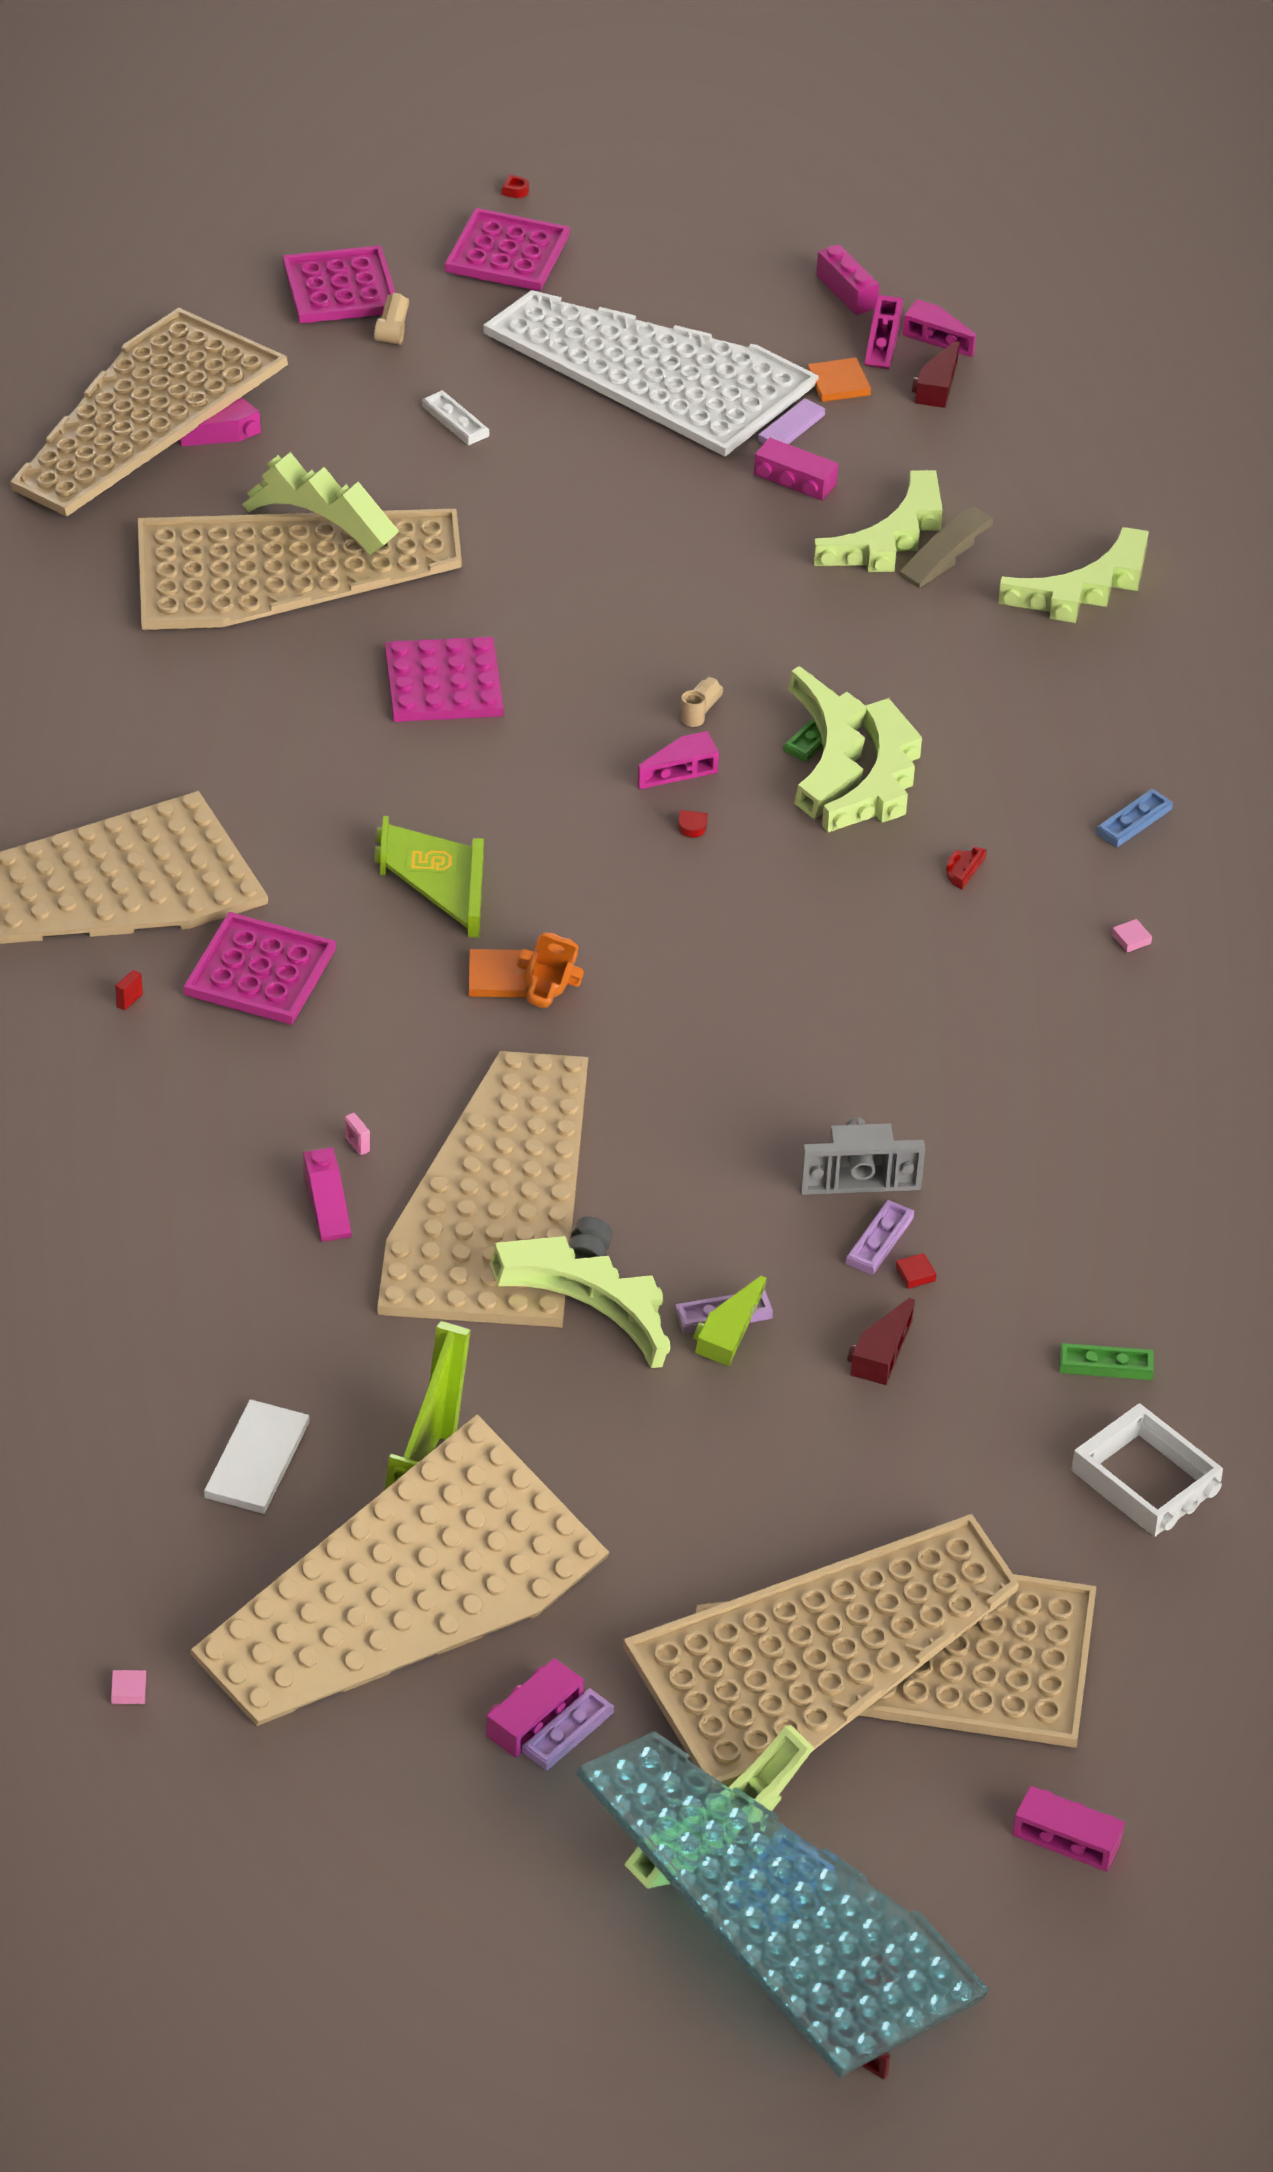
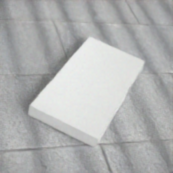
[204,1399,309,1514]

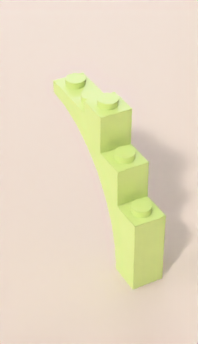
[242,452,399,555]
[813,470,943,572]
[998,527,1149,623]
[788,666,867,820]
[822,698,922,833]
[490,1236,670,1368]
[624,1725,814,1889]

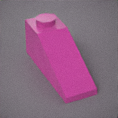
[864,295,903,369]
[903,299,976,357]
[178,398,261,446]
[637,731,719,789]
[303,1147,351,1242]

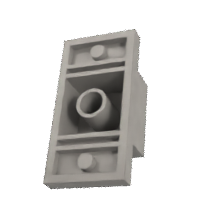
[800,1117,926,1195]

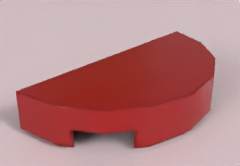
[946,847,987,890]

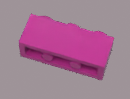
[816,244,879,315]
[754,437,839,500]
[486,1658,584,1758]
[1013,1785,1125,1872]

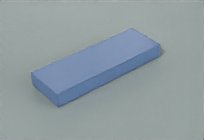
[1096,789,1173,848]

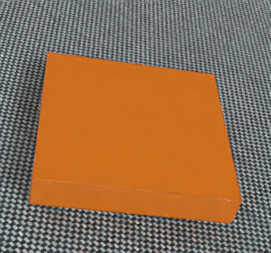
[807,358,871,402]
[469,949,527,998]

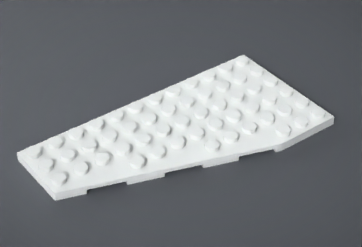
[483,290,819,456]

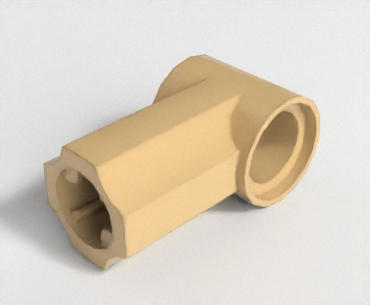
[374,293,409,345]
[680,677,723,727]

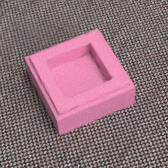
[1112,919,1152,952]
[345,1113,370,1155]
[111,1670,147,1704]

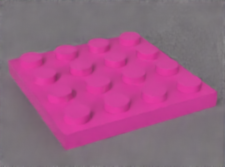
[445,208,570,291]
[282,245,396,323]
[385,637,504,722]
[183,912,336,1025]

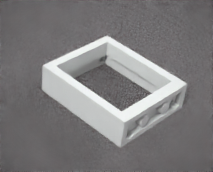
[1071,1403,1223,1537]

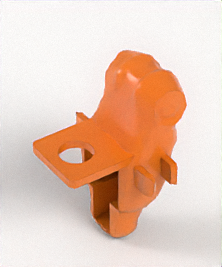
[516,932,584,1008]

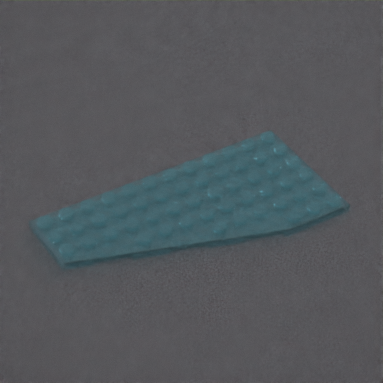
[576,1731,989,2078]

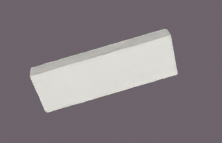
[422,390,489,446]

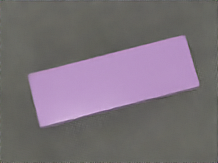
[758,398,825,444]
[846,1199,914,1275]
[675,1289,773,1334]
[522,1688,614,1771]

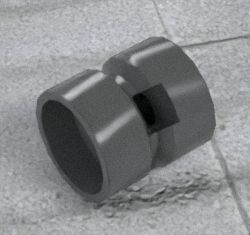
[568,1216,613,1259]

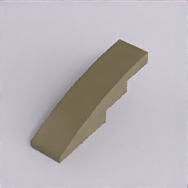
[900,505,993,588]

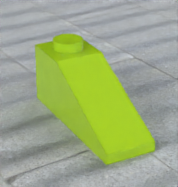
[693,1276,767,1366]

